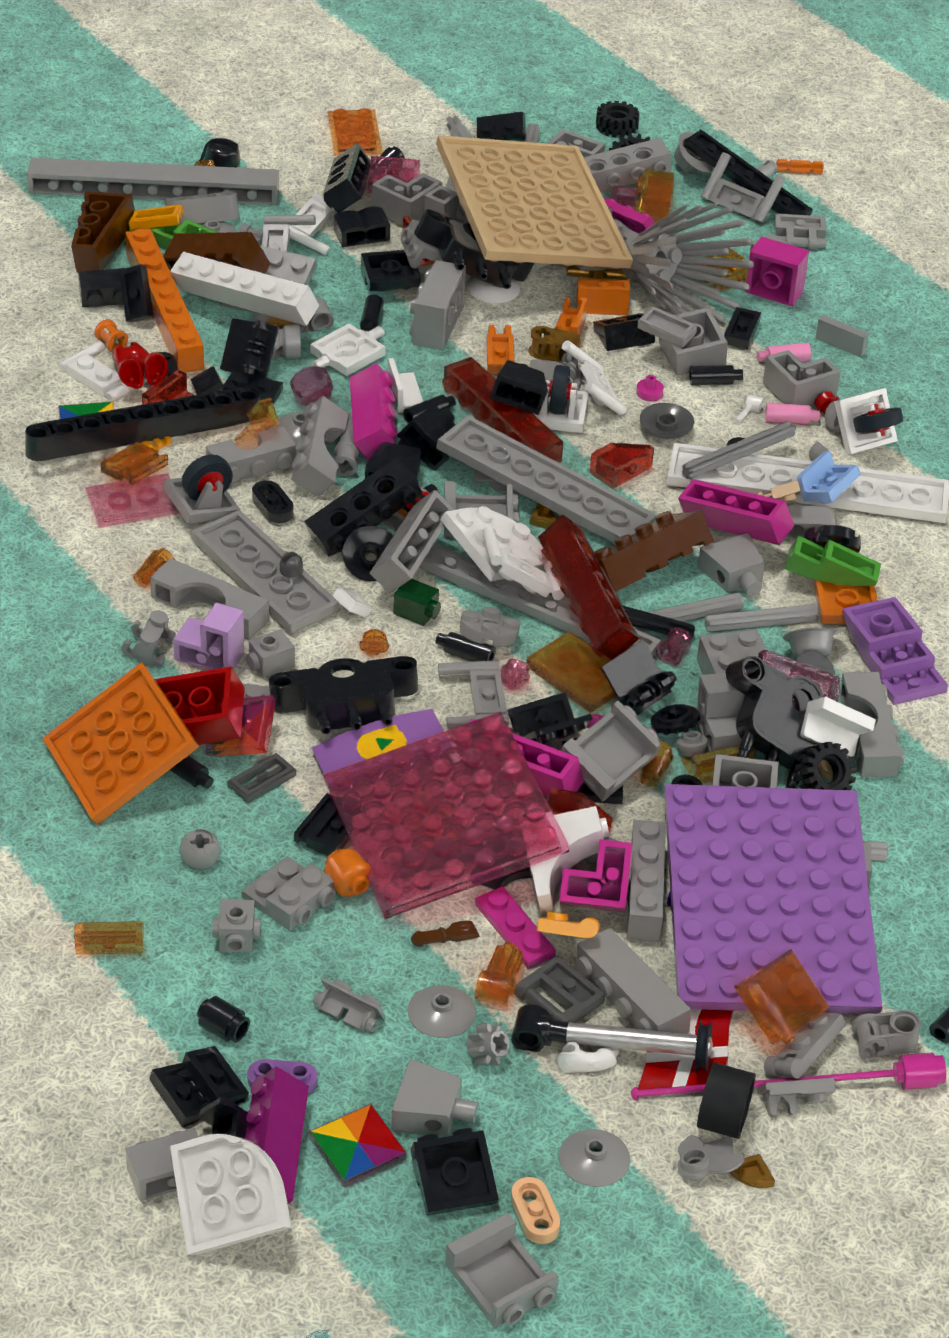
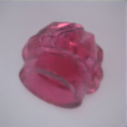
[500,659,530,690]

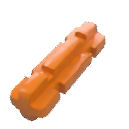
[776,159,824,174]

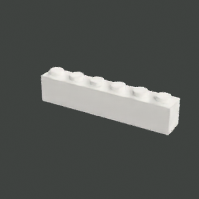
[170,252,320,326]

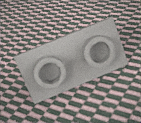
[313,977,386,1033]

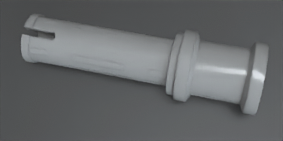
[334,412,359,476]

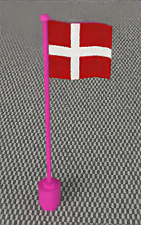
[631,1009,946,1101]

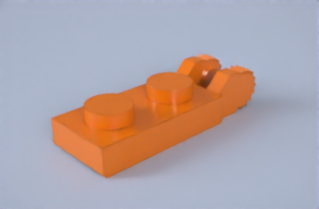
[487,324,514,374]

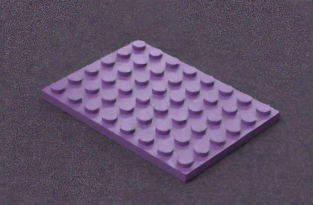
[664,784,883,1014]

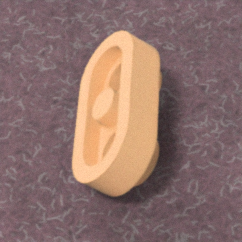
[511,1177,560,1244]

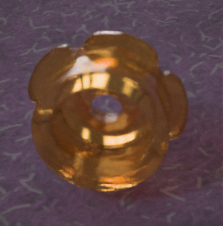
[359,629,389,655]

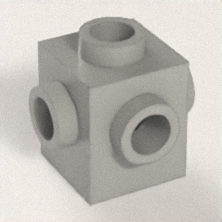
[212,899,261,952]

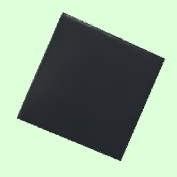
[190,366,225,395]

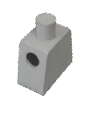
[698,533,765,596]
[391,1059,479,1136]

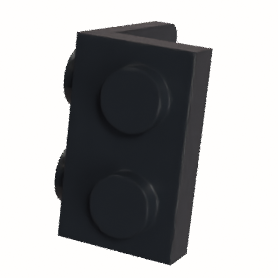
[507,692,593,744]

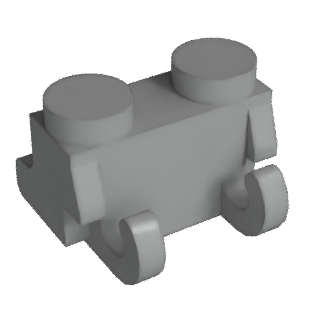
[121,610,176,667]

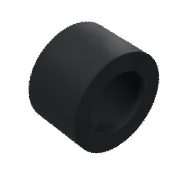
[697,1062,756,1139]

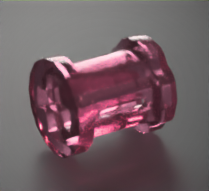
[656,627,693,666]

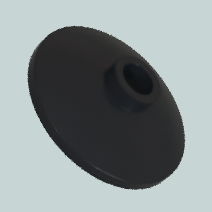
[342,526,393,581]

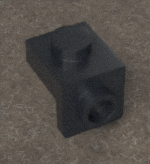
[199,1097,248,1139]

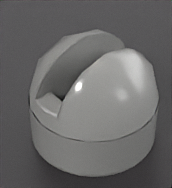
[809,441,833,461]

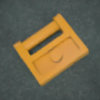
[537,911,600,938]

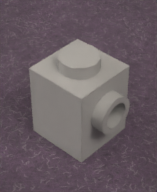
[246,629,295,679]

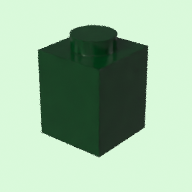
[393,579,441,626]

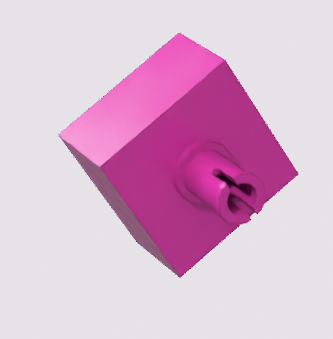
[745,236,809,307]

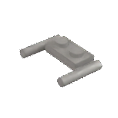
[700,152,785,224]
[262,215,316,282]
[438,660,509,730]

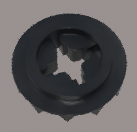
[650,704,700,736]

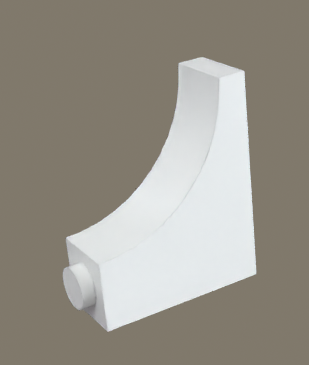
[520,806,609,917]

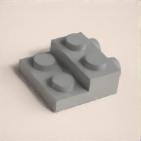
[242,856,336,931]

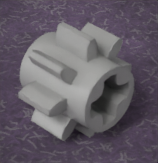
[467,1023,509,1066]

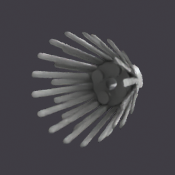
[622,203,754,321]

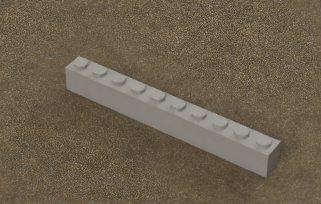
[27,158,279,205]

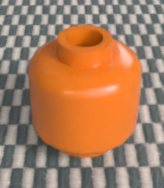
[324,848,372,897]

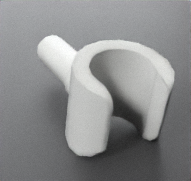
[734,395,763,423]

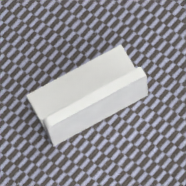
[388,358,423,414]
[800,697,876,758]

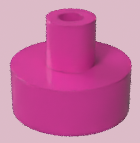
[636,375,664,401]

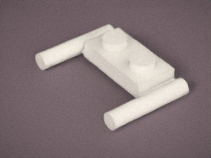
[289,193,350,256]
[562,340,627,416]
[58,341,147,402]
[483,526,564,600]

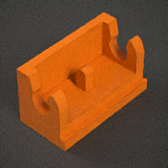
[576,278,630,316]
[554,297,588,337]

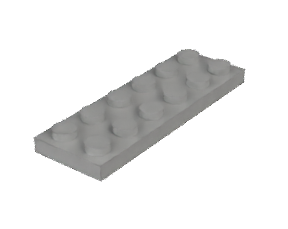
[191,510,339,634]

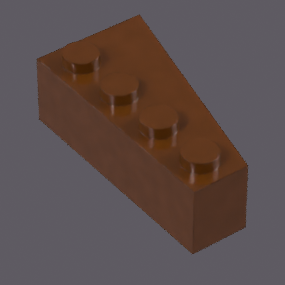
[71,191,135,273]
[163,232,271,274]
[584,510,714,594]

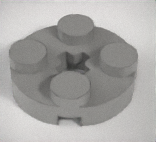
[460,607,521,647]

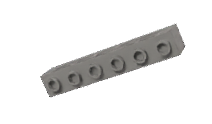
[584,138,671,192]

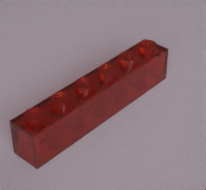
[442,357,563,463]
[538,514,640,660]

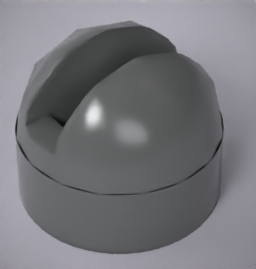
[279,552,303,577]

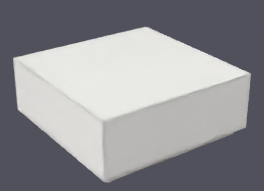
[333,588,373,617]

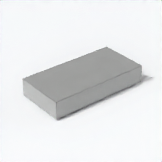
[638,306,697,348]
[816,315,869,357]

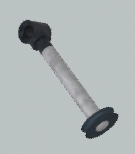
[511,1004,713,1073]

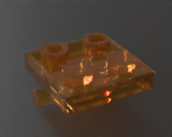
[734,949,830,1045]

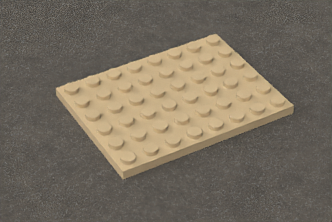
[436,135,633,269]

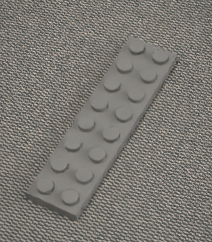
[436,415,657,544]

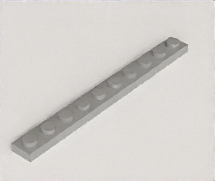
[419,543,661,657]

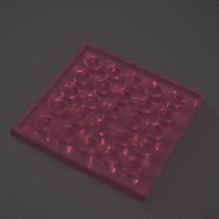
[323,711,570,919]

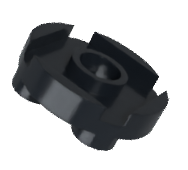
[803,525,861,553]

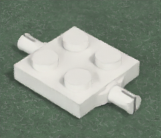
[310,324,386,376]

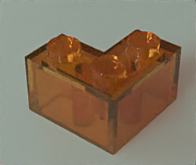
[634,169,675,224]

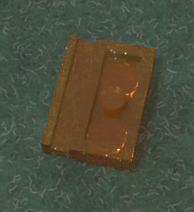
[101,442,168,485]

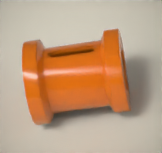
[94,319,129,352]

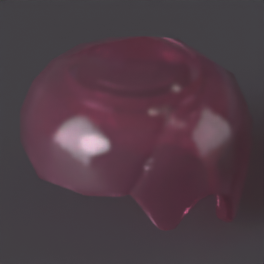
[290,366,334,406]

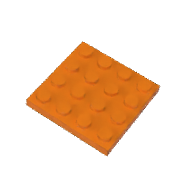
[42,662,199,824]

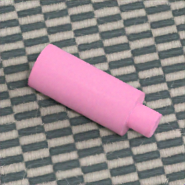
[757,343,811,362]
[765,403,820,425]

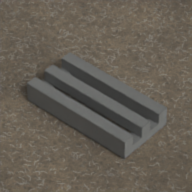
[227,753,296,804]

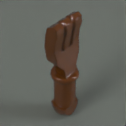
[411,921,480,947]

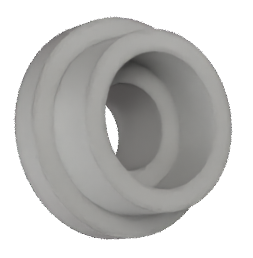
[677,731,708,757]

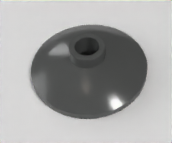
[640,403,694,439]

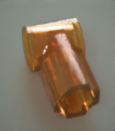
[474,942,524,1008]

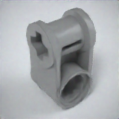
[851,1010,921,1058]

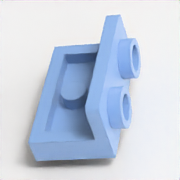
[797,451,861,504]

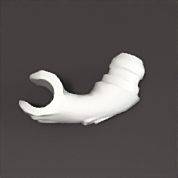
[557,1042,619,1073]

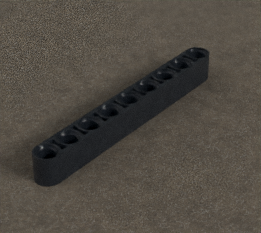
[25,386,261,461]

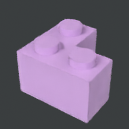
[173,603,244,670]

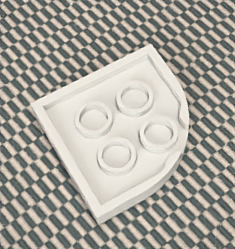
[440,506,555,582]
[170,1134,291,1255]

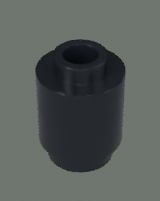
[197,996,250,1043]

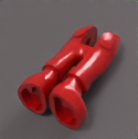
[112,342,168,389]

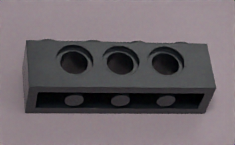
[323,143,372,213]
[304,457,423,557]

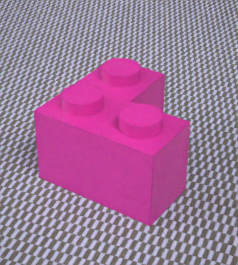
[559,839,633,913]

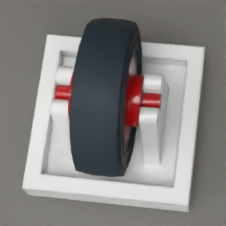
[528,365,589,433]
[834,388,903,454]

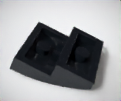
[149,1046,249,1128]

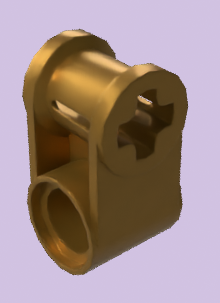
[528,326,581,363]

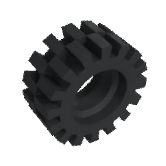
[596,100,640,138]
[795,742,857,790]

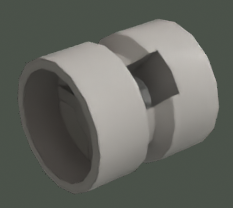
[271,324,301,360]

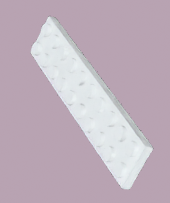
[667,443,949,523]

